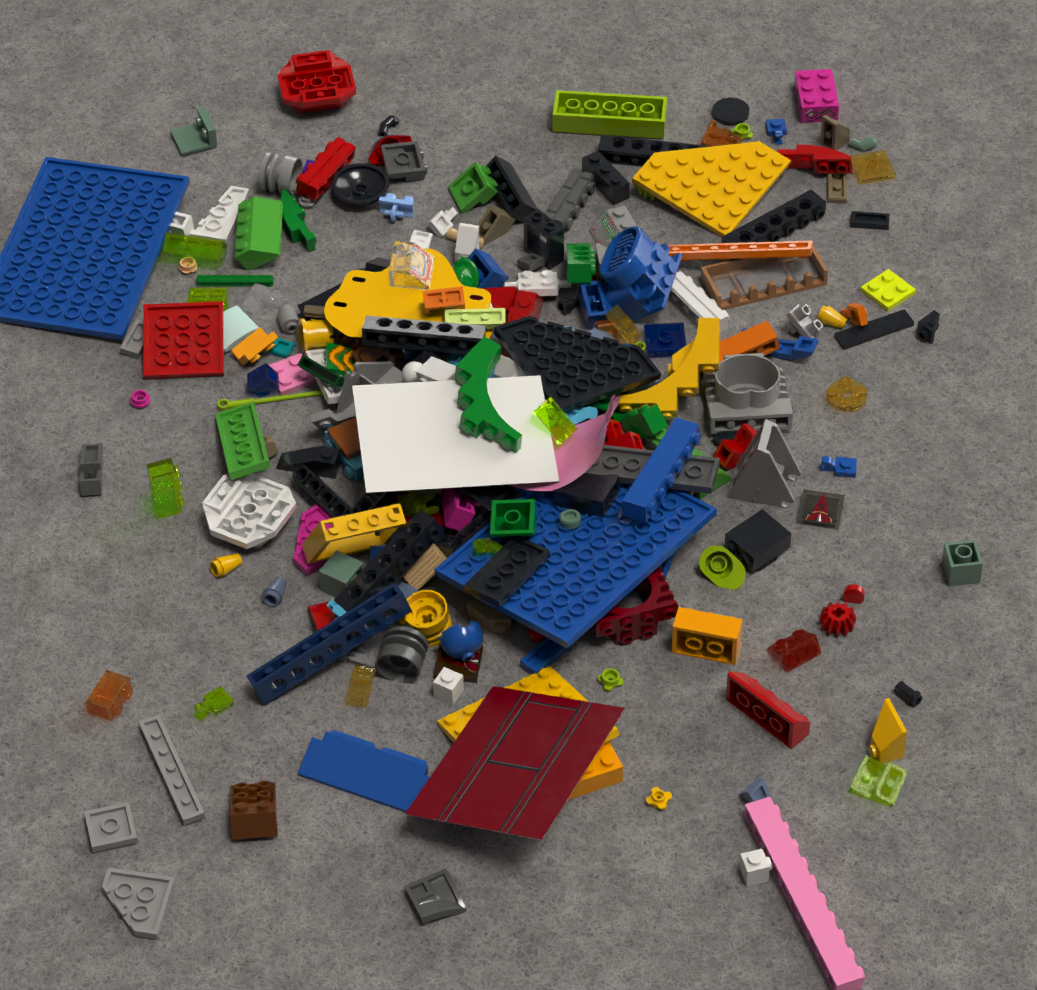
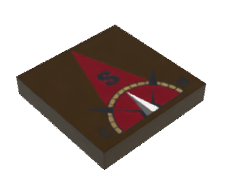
[434,644,483,683]

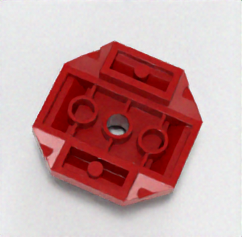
[277,50,356,114]

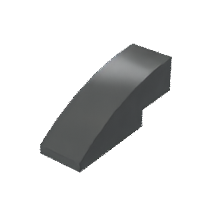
[79,443,103,496]

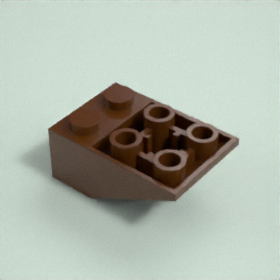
[230,781,278,840]

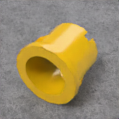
[298,318,334,354]

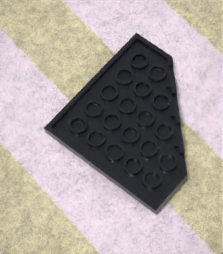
[493,316,661,415]

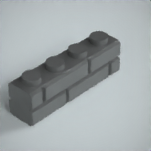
[544,168,596,233]

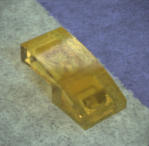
[346,665,376,708]

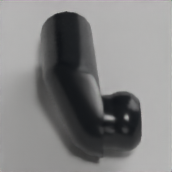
[378,115,400,137]

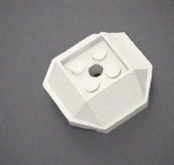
[202,473,296,549]

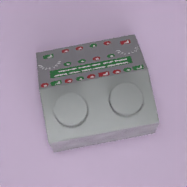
[589,205,637,247]

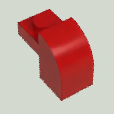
[604,419,644,449]
[713,423,757,469]

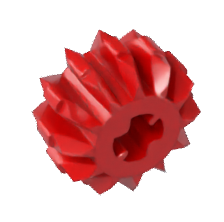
[819,601,856,638]

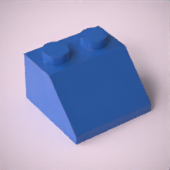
[468,248,509,288]

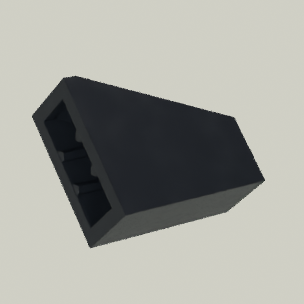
[554,474,620,518]

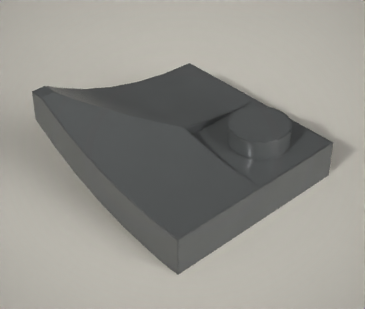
[404,868,467,924]

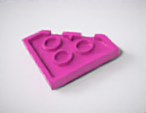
[294,503,333,576]

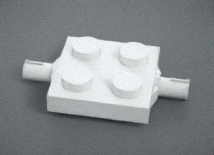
[505,270,571,296]

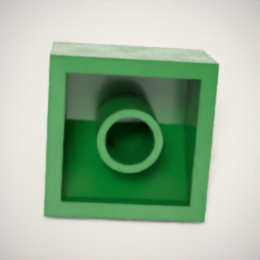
[490,499,537,537]

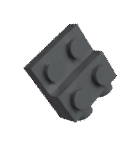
[380,141,428,182]

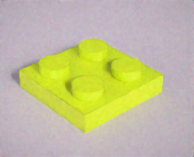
[860,269,916,312]

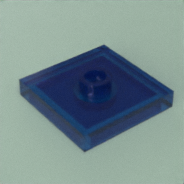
[644,322,687,358]

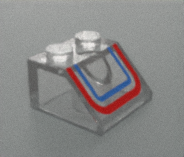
[389,241,435,290]

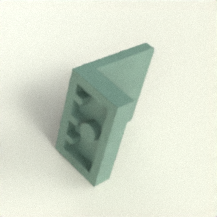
[171,107,217,156]

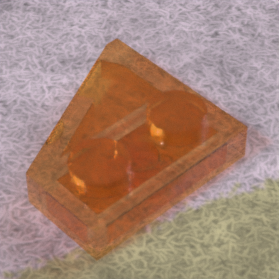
[701,120,742,146]

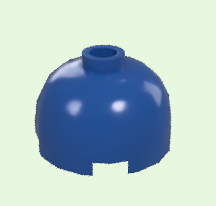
[438,621,483,661]

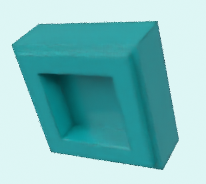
[269,338,295,359]

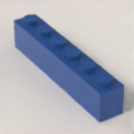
[622,418,702,522]

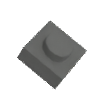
[517,253,545,272]

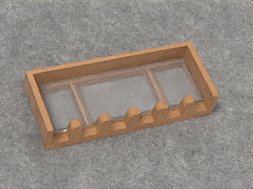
[701,246,828,310]

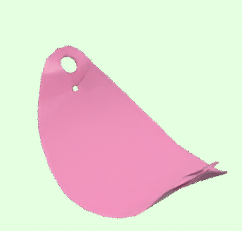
[507,395,621,491]

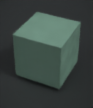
[942,540,983,586]
[319,550,364,598]

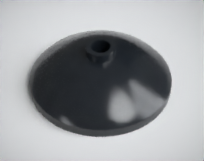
[332,163,389,206]

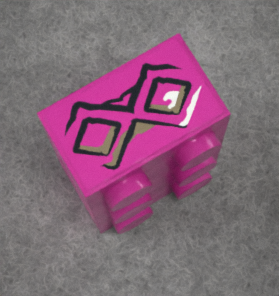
[794,69,839,123]

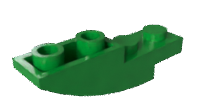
[281,190,317,252]

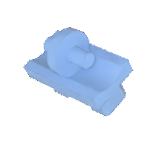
[379,193,414,222]

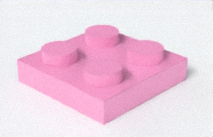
[265,353,317,396]

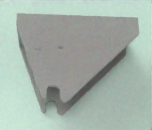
[336,362,404,414]
[727,419,801,508]

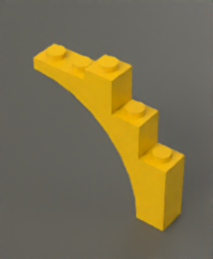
[615,318,720,420]

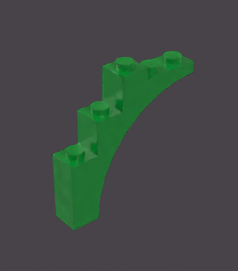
[455,336,522,453]

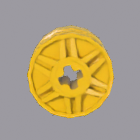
[404,590,452,647]

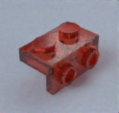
[767,629,821,672]

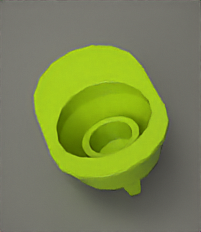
[699,545,746,590]

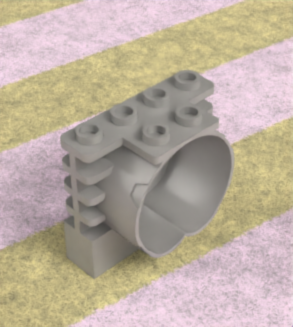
[703,353,793,434]

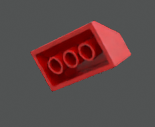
[726,671,810,749]

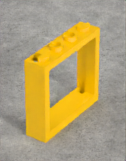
[302,504,406,564]

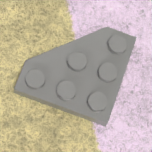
[102,868,176,940]

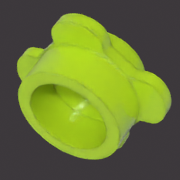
[732,123,753,141]
[598,668,624,691]

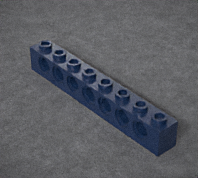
[246,583,412,705]

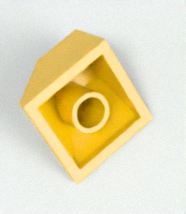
[868,698,907,764]

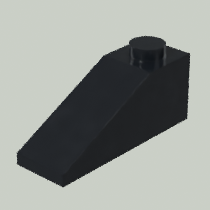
[276,446,341,479]

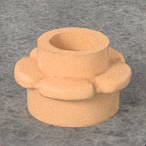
[178,257,197,274]

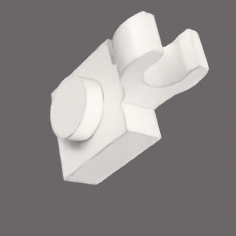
[427,207,457,237]

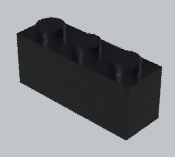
[582,151,630,205]

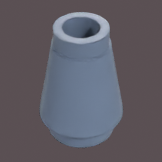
[262,577,287,607]

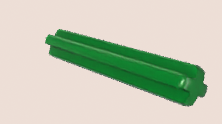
[196,275,274,286]

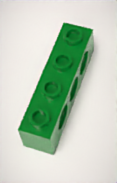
[567,243,595,283]

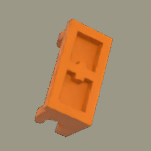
[423,286,465,314]

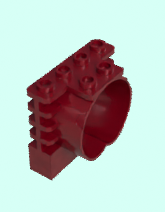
[592,565,678,645]

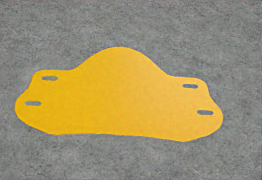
[324,248,493,338]

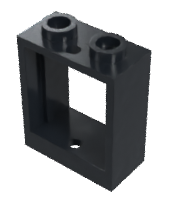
[523,209,564,270]

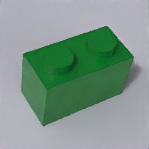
[621,404,668,439]

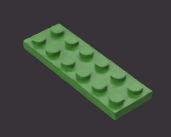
[215,401,271,480]

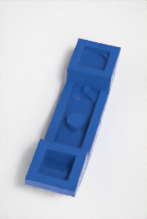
[742,328,819,359]

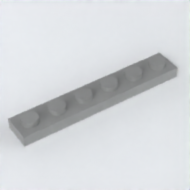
[138,715,205,825]

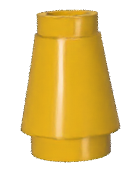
[817,305,848,329]
[209,553,242,577]

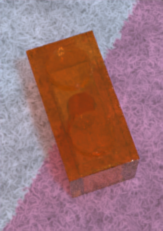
[86,670,133,722]

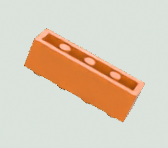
[702,321,780,374]

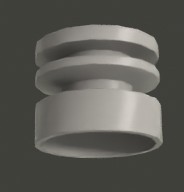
[259,151,303,196]

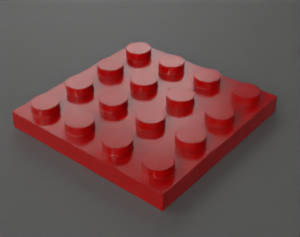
[143,301,224,379]

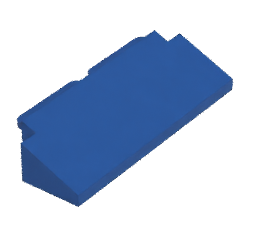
[298,730,430,813]

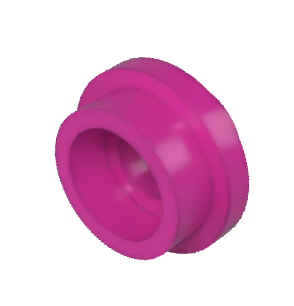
[130,390,151,408]

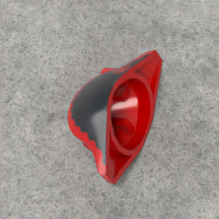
[368,135,412,164]

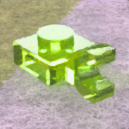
[194,686,234,721]

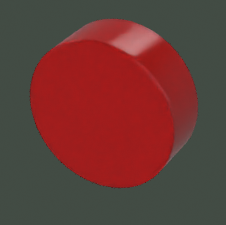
[843,584,865,604]

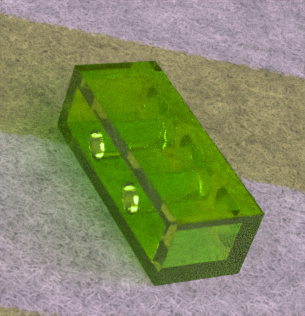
[163,232,227,264]
[146,458,184,519]

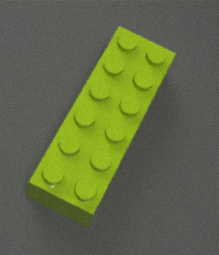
[552,90,667,139]

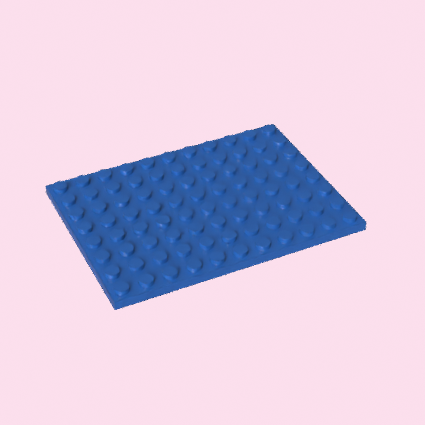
[0,157,190,340]
[434,483,717,648]

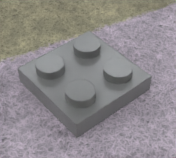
[84,802,138,853]

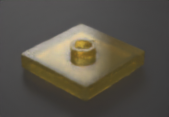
[850,150,896,185]
[606,304,643,344]

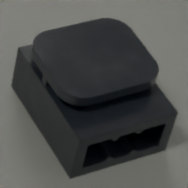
[724,509,791,572]

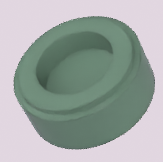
[560,509,581,529]

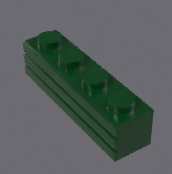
[297,354,344,391]

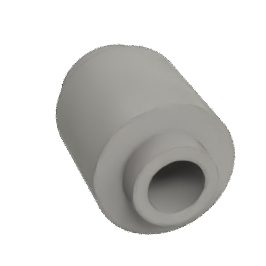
[277,305,299,334]

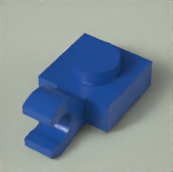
[766,118,787,145]
[820,456,857,478]

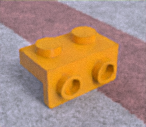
[231,327,278,366]

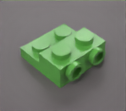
[448,161,498,213]

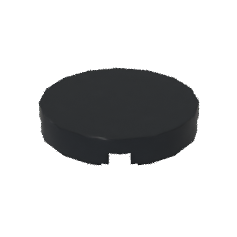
[712,97,750,126]

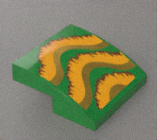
[325,343,356,376]

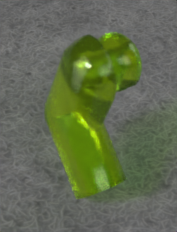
[473,538,503,554]

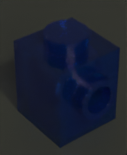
[247,363,279,398]

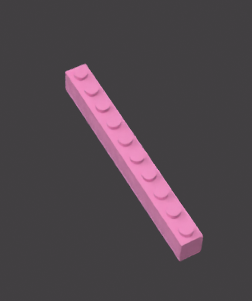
[744,797,865,990]

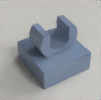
[740,778,771,803]

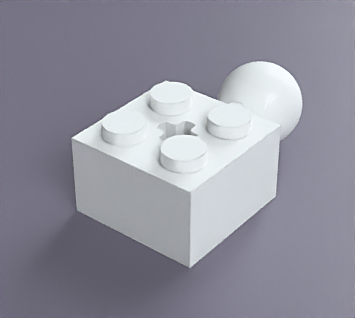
[402,357,456,383]

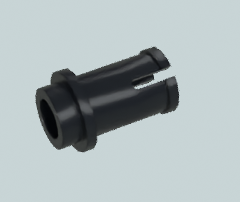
[894,681,923,707]

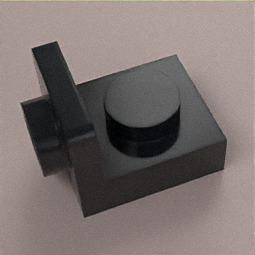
[916,310,940,344]

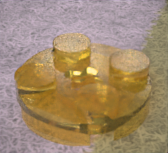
[827,376,868,412]

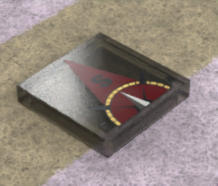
[797,489,845,530]

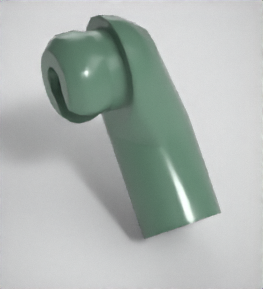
[848,137,877,152]

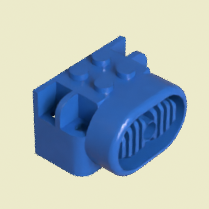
[599,226,682,323]

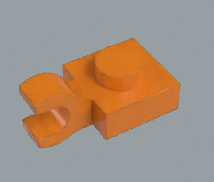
[841,303,868,326]

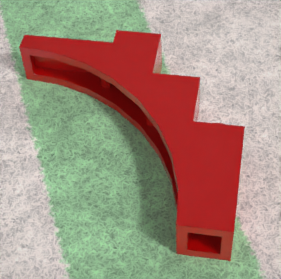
[499,290,543,359]

